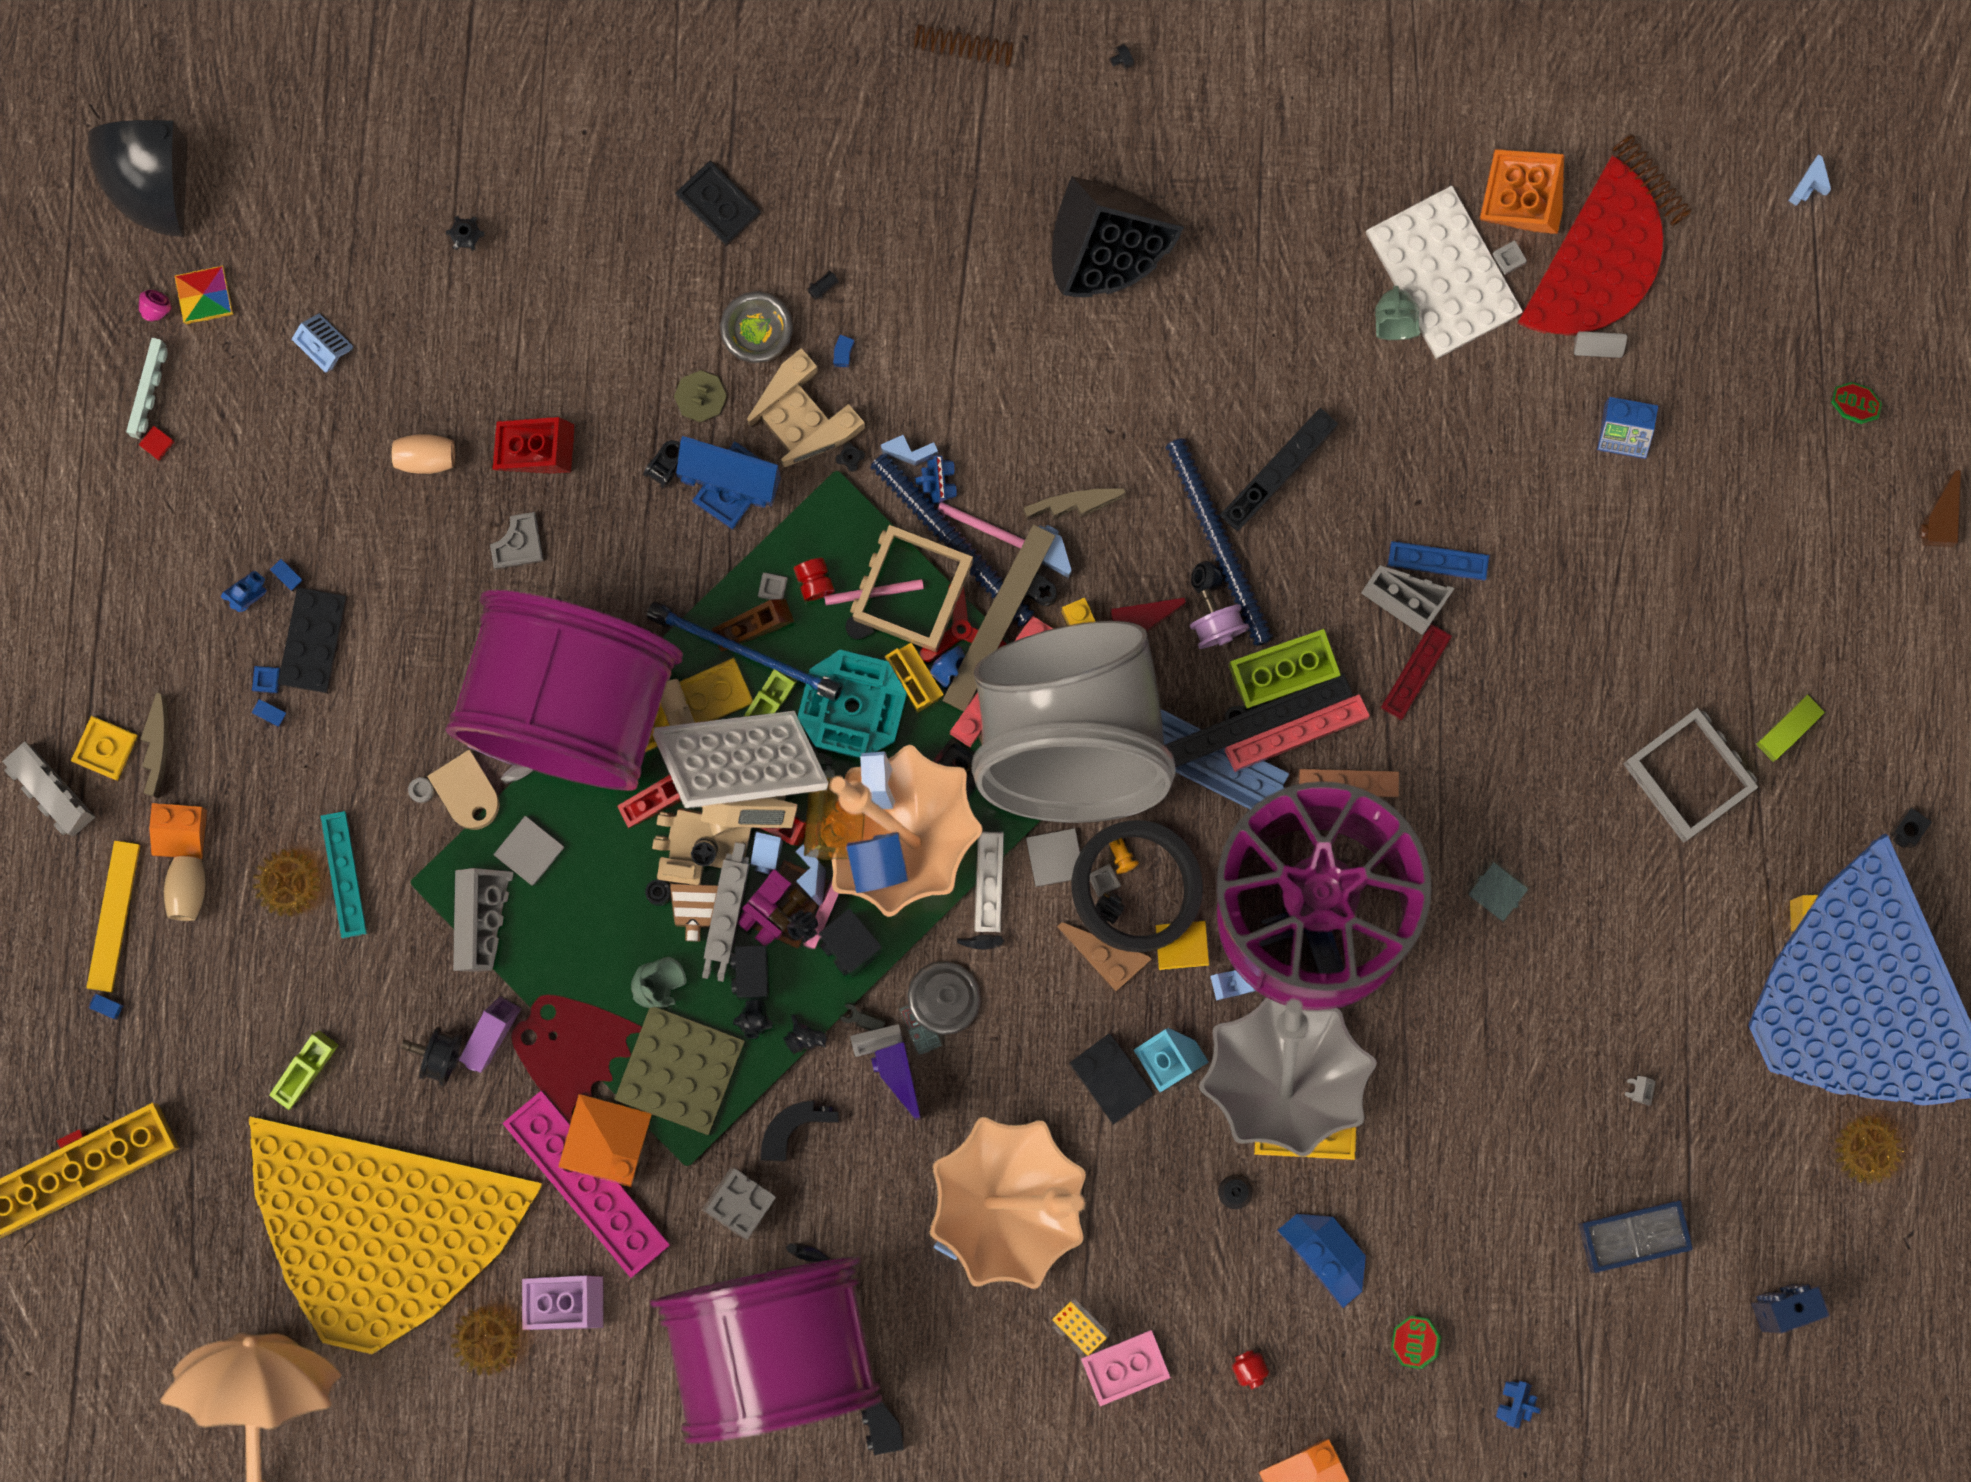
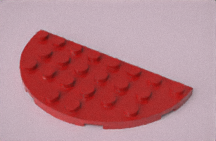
[1518,155,1663,336]

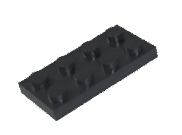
[278,587,347,694]

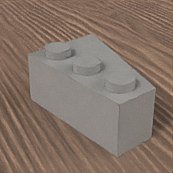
[1361,565,1455,635]

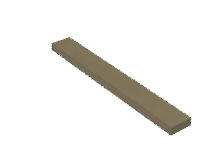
[942,524,1055,712]

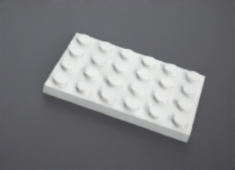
[1366,186,1523,359]
[653,711,828,808]

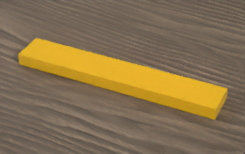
[86,841,141,993]

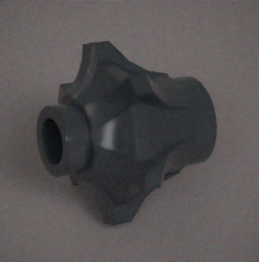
[446,216,485,251]
[733,1000,773,1039]

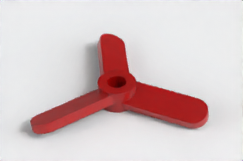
[920,584,1007,662]

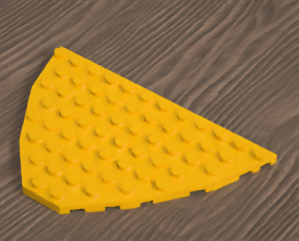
[249,1117,542,1354]

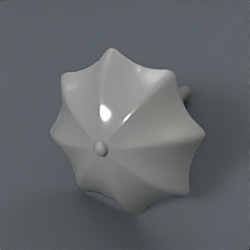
[1199,998,1377,1157]

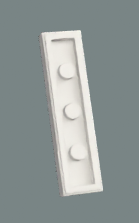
[974,831,1003,932]

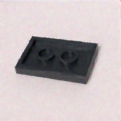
[675,160,761,246]

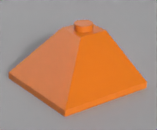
[1480,150,1564,234]
[558,1094,652,1187]
[1259,1438,1349,1482]

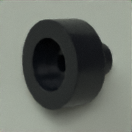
[1109,43,1134,70]

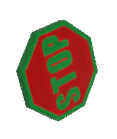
[1831,382,1882,424]
[1391,1316,1441,1369]

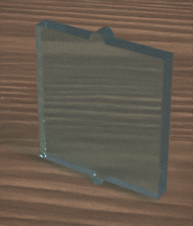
[1468,863,1528,922]

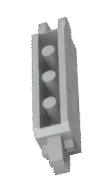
[702,842,750,982]

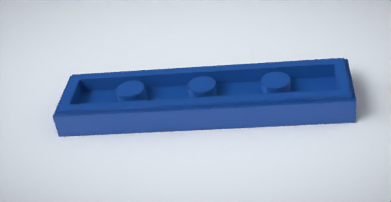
[1387,541,1489,581]

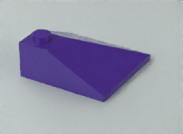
[871,1042,921,1121]

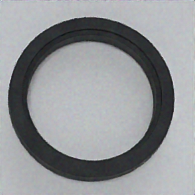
[1071,820,1203,952]

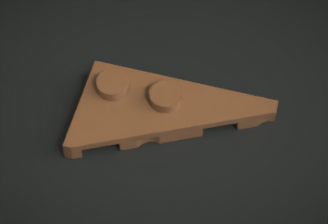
[1057,922,1152,992]

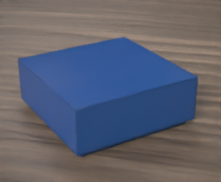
[252,666,280,694]

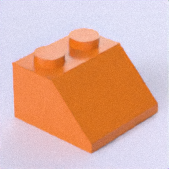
[149,803,207,859]

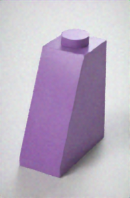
[459,996,521,1073]

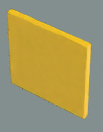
[1156,921,1209,970]

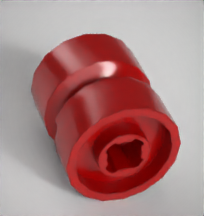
[794,558,835,601]

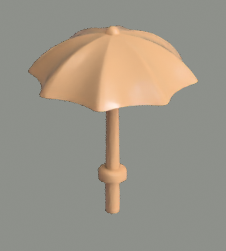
[818,745,982,917]
[930,1117,1086,1289]
[160,1333,342,1482]

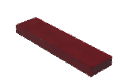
[1380,624,1452,721]

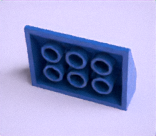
[676,436,781,508]

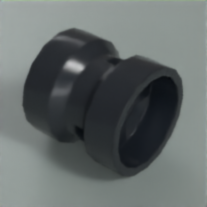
[691,836,718,866]
[645,879,671,906]

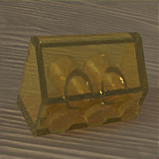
[804,778,865,860]

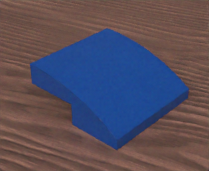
[846,832,908,893]

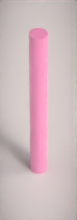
[938,502,1025,549]
[824,579,924,605]

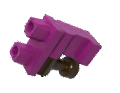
[737,869,810,946]

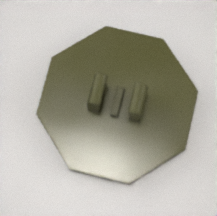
[674,370,727,423]

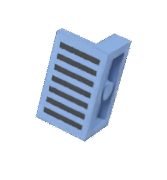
[292,314,353,373]

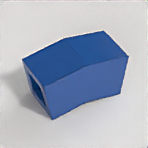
[834,335,855,367]
[270,559,303,591]
[252,699,286,727]
[88,993,123,1020]

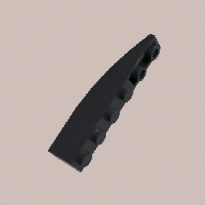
[1219,408,1338,532]

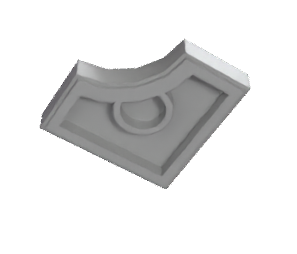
[490,512,544,570]

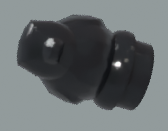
[783,1014,827,1054]

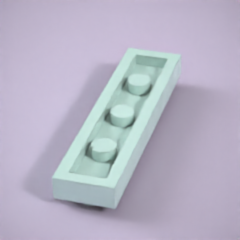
[126,338,168,439]

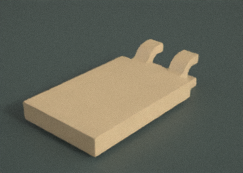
[652,808,751,868]

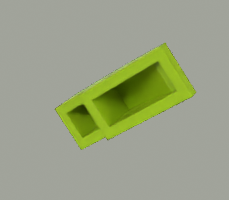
[743,669,799,717]
[1756,695,1825,762]
[269,1030,338,1110]

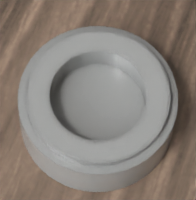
[408,777,434,803]

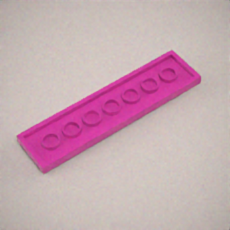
[502,1091,670,1278]

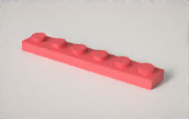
[950,616,1053,748]
[1225,694,1370,772]

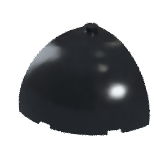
[88,120,188,237]
[1052,176,1184,298]

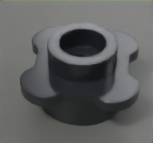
[836,443,865,472]

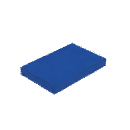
[692,441,761,530]

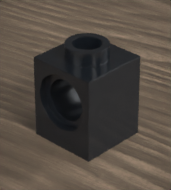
[1890,807,1932,849]

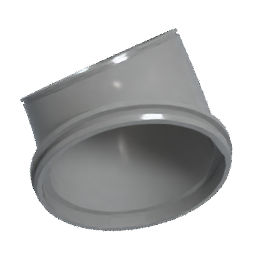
[972,621,1175,823]

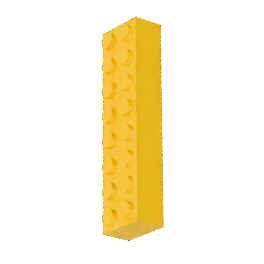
[0,1103,180,1239]

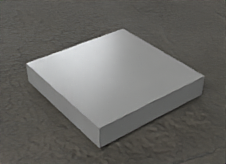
[494,816,564,886]
[1026,828,1080,887]

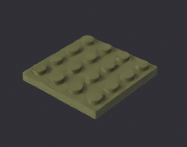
[614,1007,745,1135]

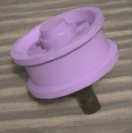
[1190,588,1250,649]

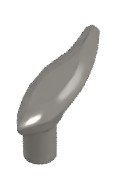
[501,765,533,784]

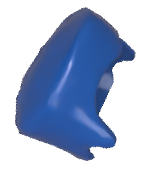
[930,646,965,687]

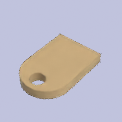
[427,750,500,830]

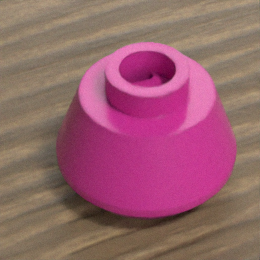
[139,290,171,322]

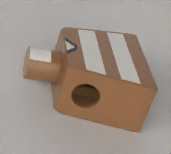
[670,884,718,942]

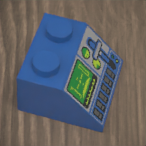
[1597,397,1658,459]

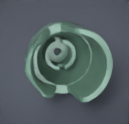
[1375,286,1420,340]
[631,957,686,1008]

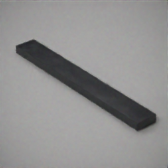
[1164,673,1353,768]

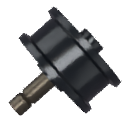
[401,1026,462,1087]

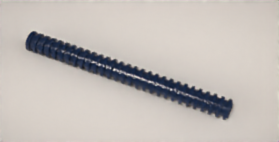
[1165,438,1274,646]
[870,453,1035,627]

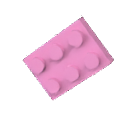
[1081,1330,1170,1406]

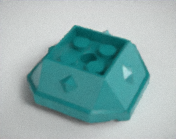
[798,650,907,758]

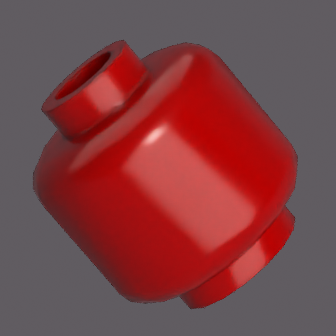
[1232,1350,1269,1389]

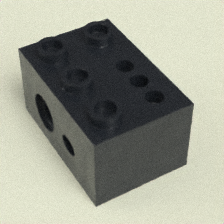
[818,908,883,978]

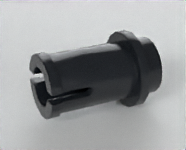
[807,270,839,300]

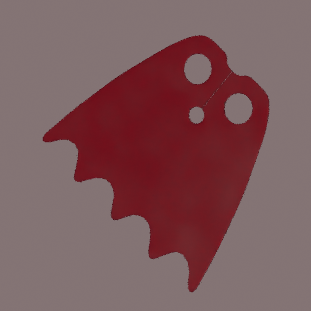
[511,995,642,1124]

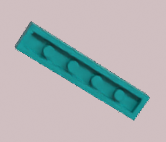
[320,811,367,939]

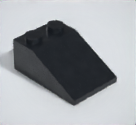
[1068,1033,1153,1125]

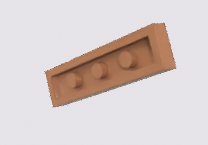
[1299,769,1399,798]

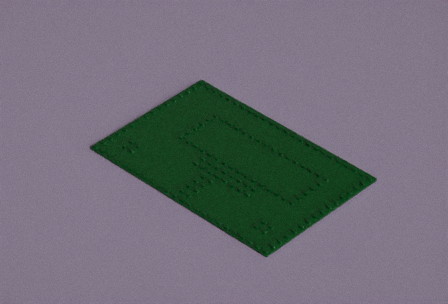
[411,471,1041,1166]

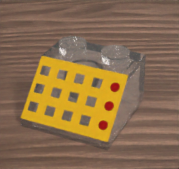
[1052,1298,1110,1356]

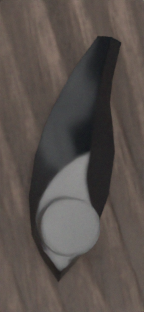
[957,935,1005,950]
[785,1243,830,1262]

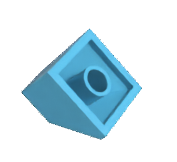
[1134,1028,1208,1092]

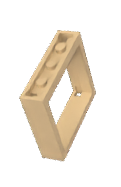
[850,525,973,653]

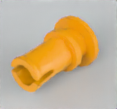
[1109,838,1139,874]

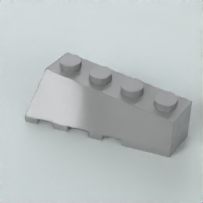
[2,741,95,837]
[453,868,514,972]

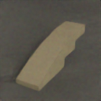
[1023,488,1125,521]
[141,692,169,799]

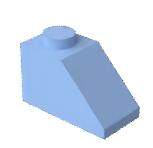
[1039,525,1071,578]
[751,832,783,874]

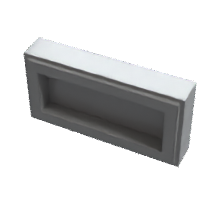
[850,1024,903,1057]

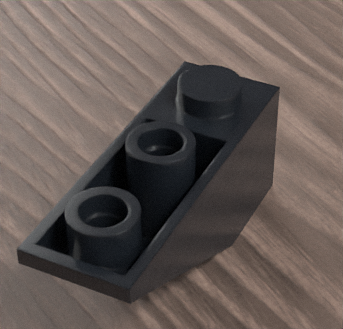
[861,1401,904,1455]

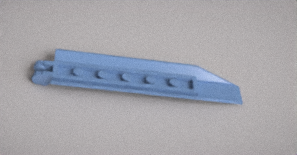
[1161,709,1289,809]

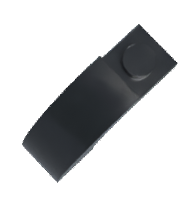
[761,1101,839,1162]

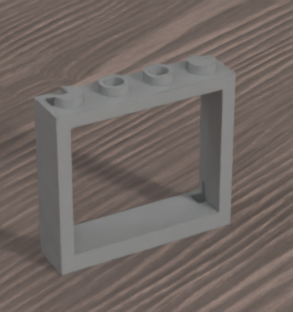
[1623,708,1758,843]

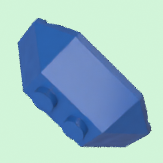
[1277,1214,1366,1308]

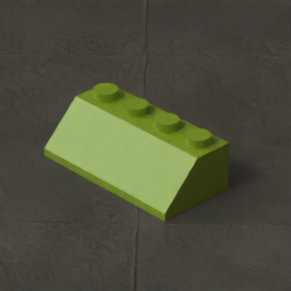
[1228,629,1341,708]

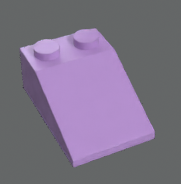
[522,1276,603,1330]

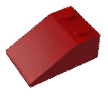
[493,417,575,474]

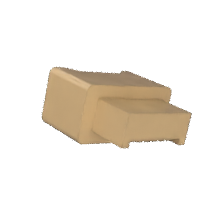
[657,857,704,885]

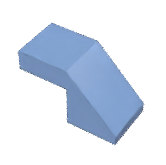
[881,435,938,466]
[861,752,895,809]
[796,845,826,906]
[1210,970,1256,1000]

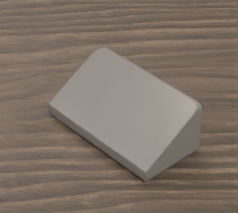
[1574,331,1627,358]

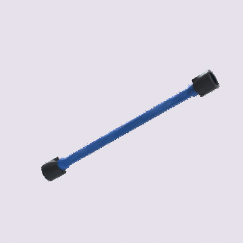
[647,601,844,702]

